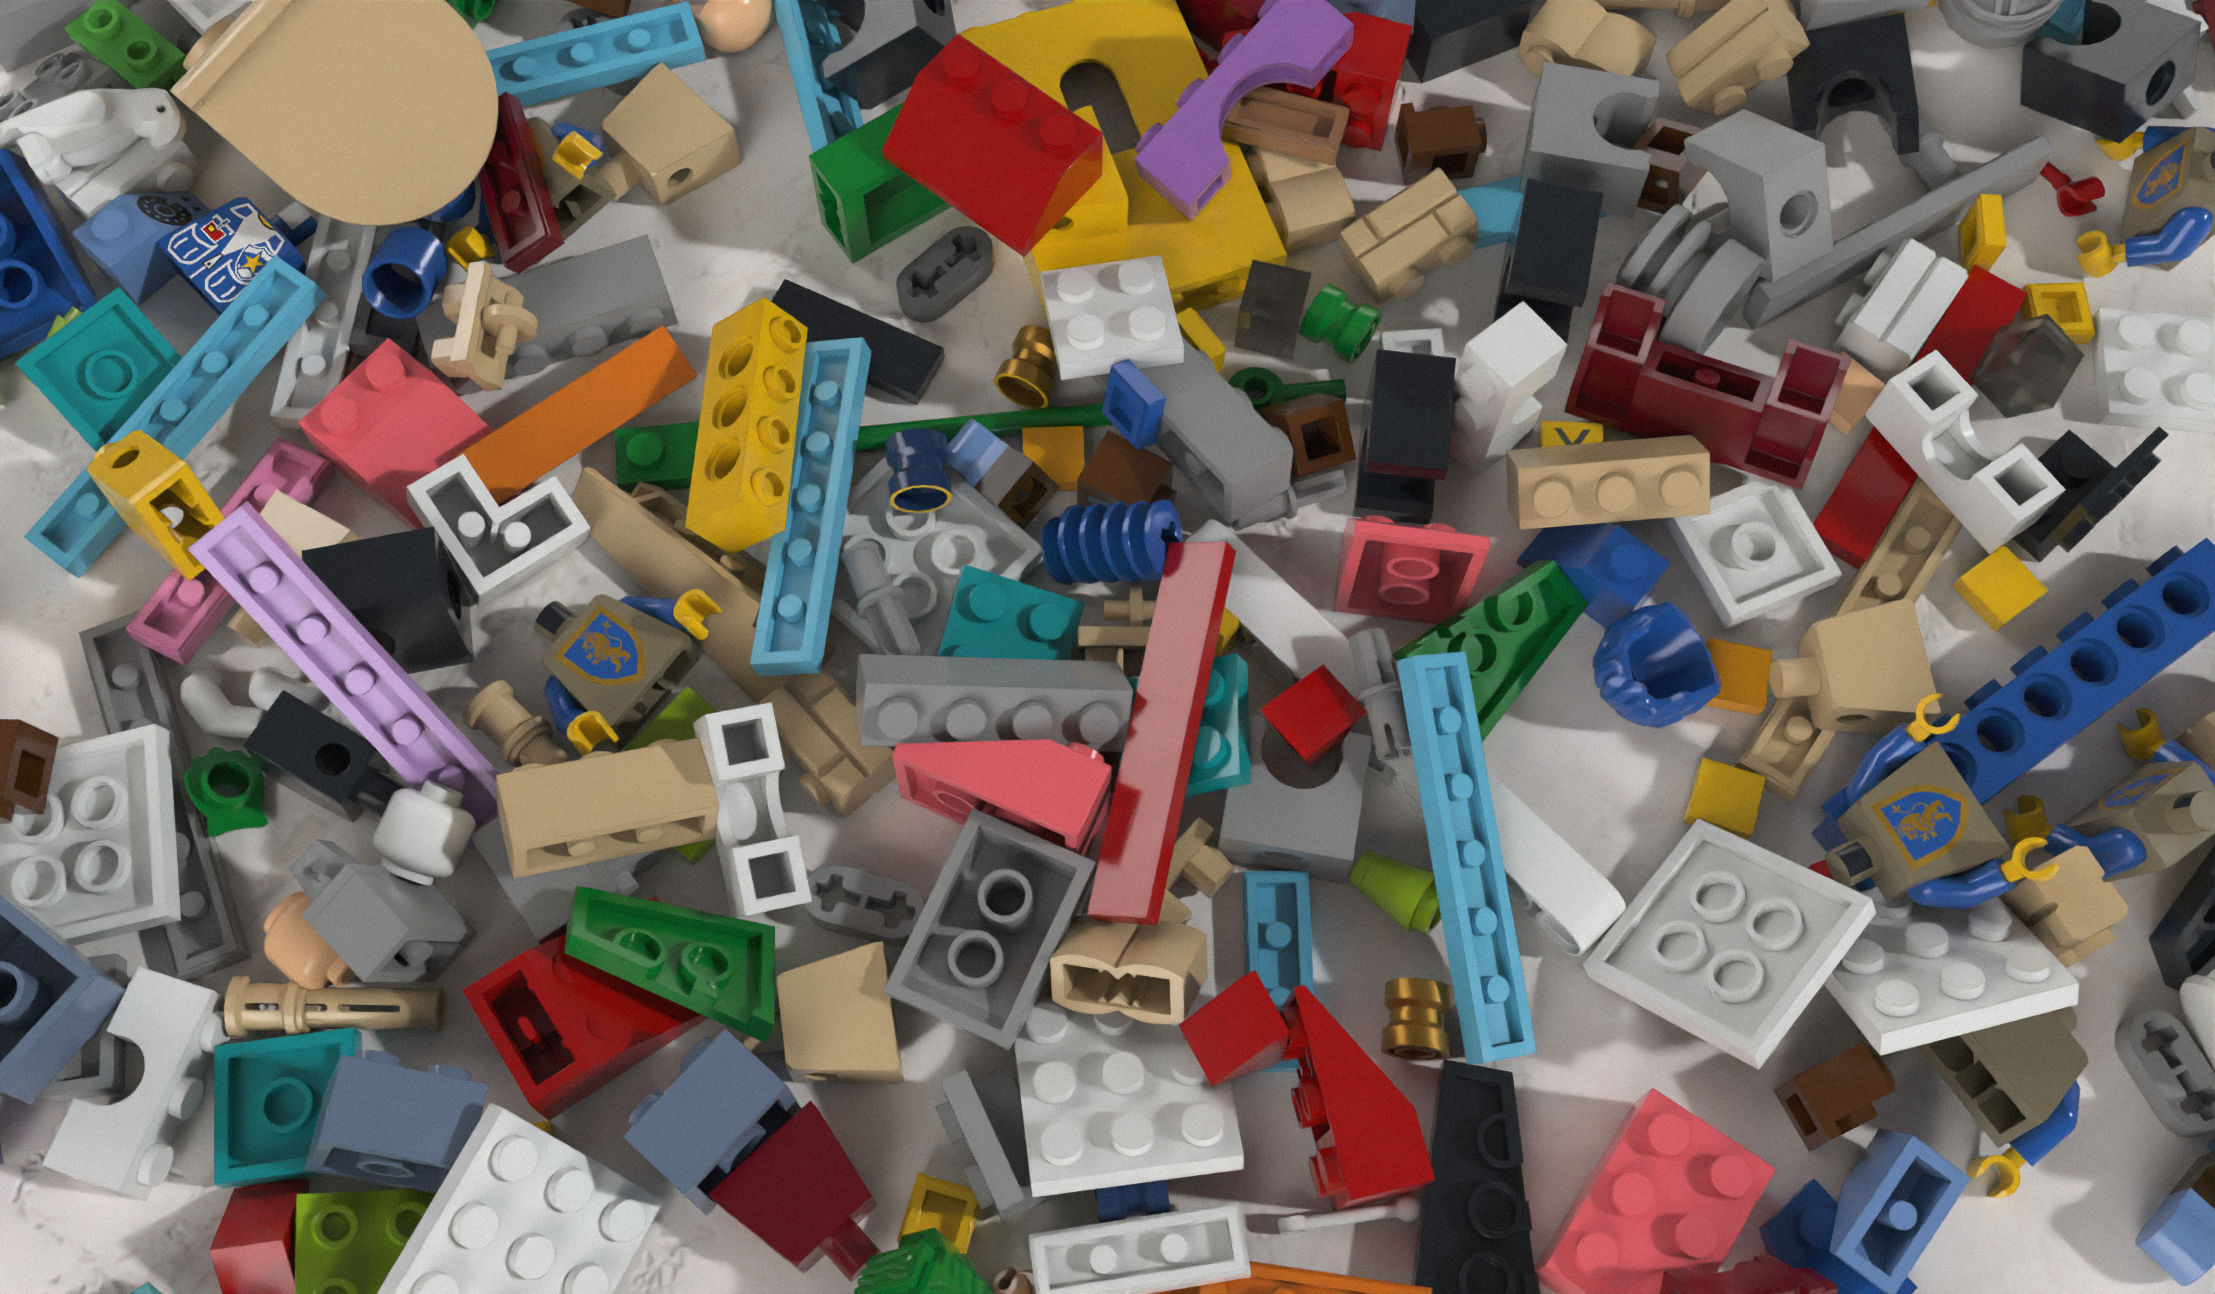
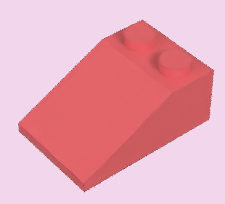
[298,338,529,530]
[1333,515,1490,625]
[891,739,1111,858]

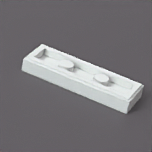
[1028,1201,1251,1294]

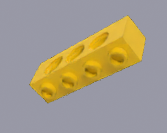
[685,297,808,555]

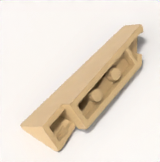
[571,467,836,705]

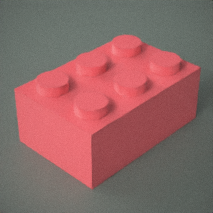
[1534,1088,1776,1294]

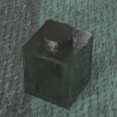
[1234,260,1312,360]
[1969,314,2084,419]

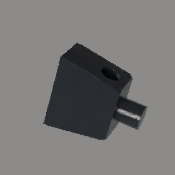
[243,690,409,823]

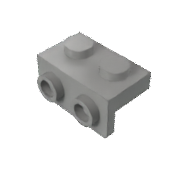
[935,1067,1060,1223]

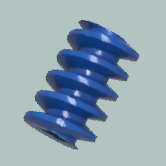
[1041,499,1182,585]

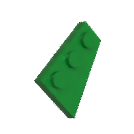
[1392,560,1589,742]
[564,885,775,1043]

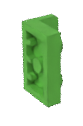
[65,0,187,98]

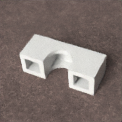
[1449,301,1568,476]
[1865,350,2066,554]
[693,702,812,918]
[41,966,231,1202]

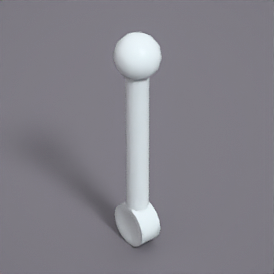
[1277,1194,1421,1235]

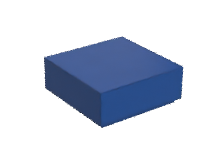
[1102,359,1166,450]

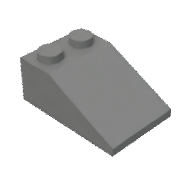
[883,808,1096,1051]

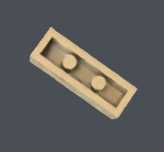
[1506,435,1710,530]
[496,738,719,879]

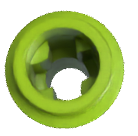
[1349,849,1441,936]

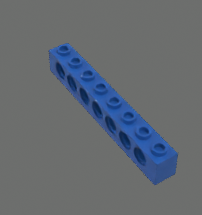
[1811,537,2215,892]

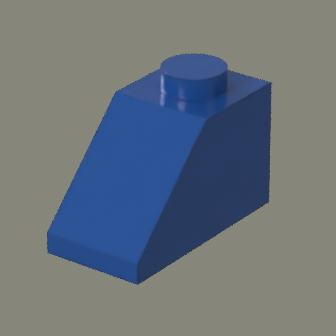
[1516,523,1671,628]

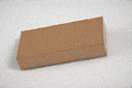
[1221,86,1350,166]

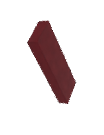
[477,91,565,274]

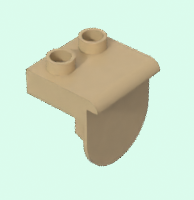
[169,0,498,226]

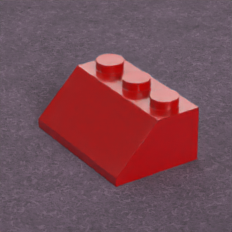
[882,33,1103,257]

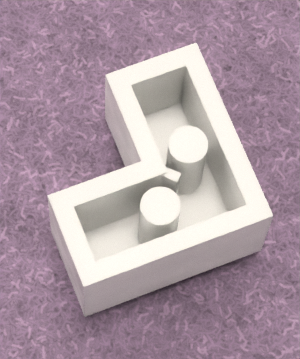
[406,454,591,607]

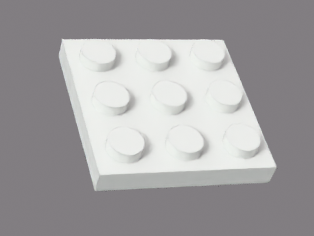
[830,457,1043,656]
[0,724,181,946]
[1583,818,1876,1070]
[1824,887,2080,1056]
[1014,977,1244,1197]
[377,1103,664,1294]

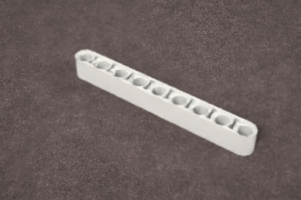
[1183,519,1626,957]

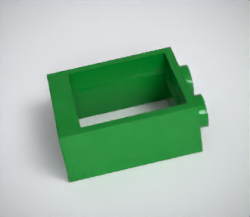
[809,102,952,264]

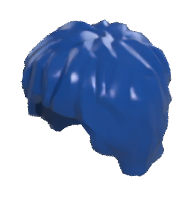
[1592,602,1721,728]

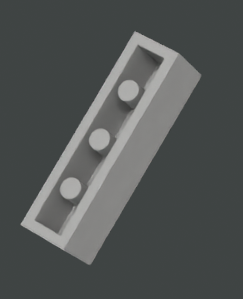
[415,234,678,395]
[1091,335,1293,524]
[854,654,1133,752]

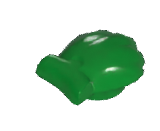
[184,747,268,838]

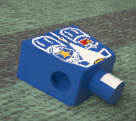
[156,197,317,316]

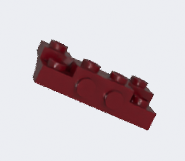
[1564,282,1852,490]

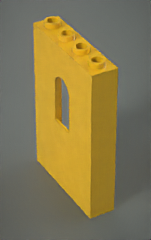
[956,0,1287,324]

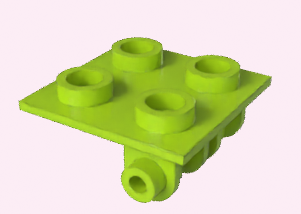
[295,1189,436,1294]

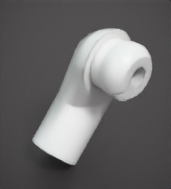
[248,667,334,712]
[180,668,267,739]

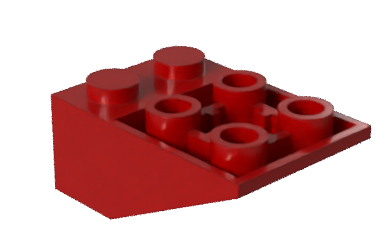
[1221,12,1412,152]
[462,896,708,1121]
[1280,985,1435,1212]

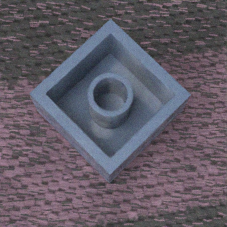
[0,895,126,1104]
[622,1029,802,1216]
[304,1050,489,1194]

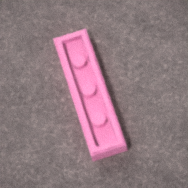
[125,437,336,666]

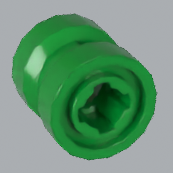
[1299,283,1382,365]

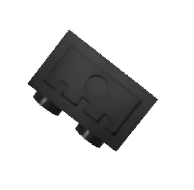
[2012,426,2169,562]

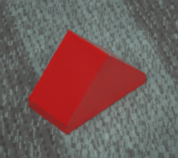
[1260,664,1367,770]
[1178,970,1290,1087]
[209,1178,309,1294]

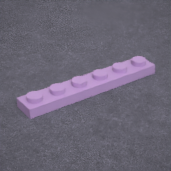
[188,501,500,849]

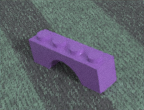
[1134,0,1354,222]

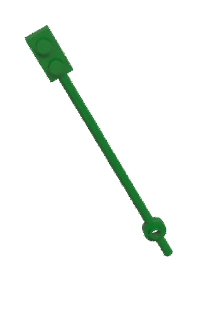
[615,367,1346,493]

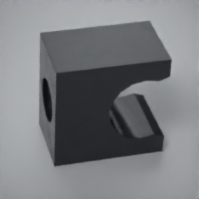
[813,0,956,110]
[1406,0,1534,83]
[2020,0,2201,144]
[1786,12,1919,155]
[1492,178,1603,343]
[1353,349,1456,525]
[302,526,474,674]

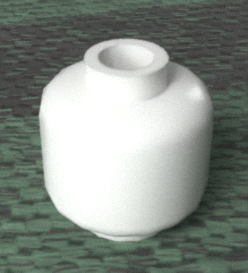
[373,780,476,885]

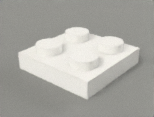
[1041,255,1184,380]
[2091,308,2215,433]
[1666,477,1842,629]

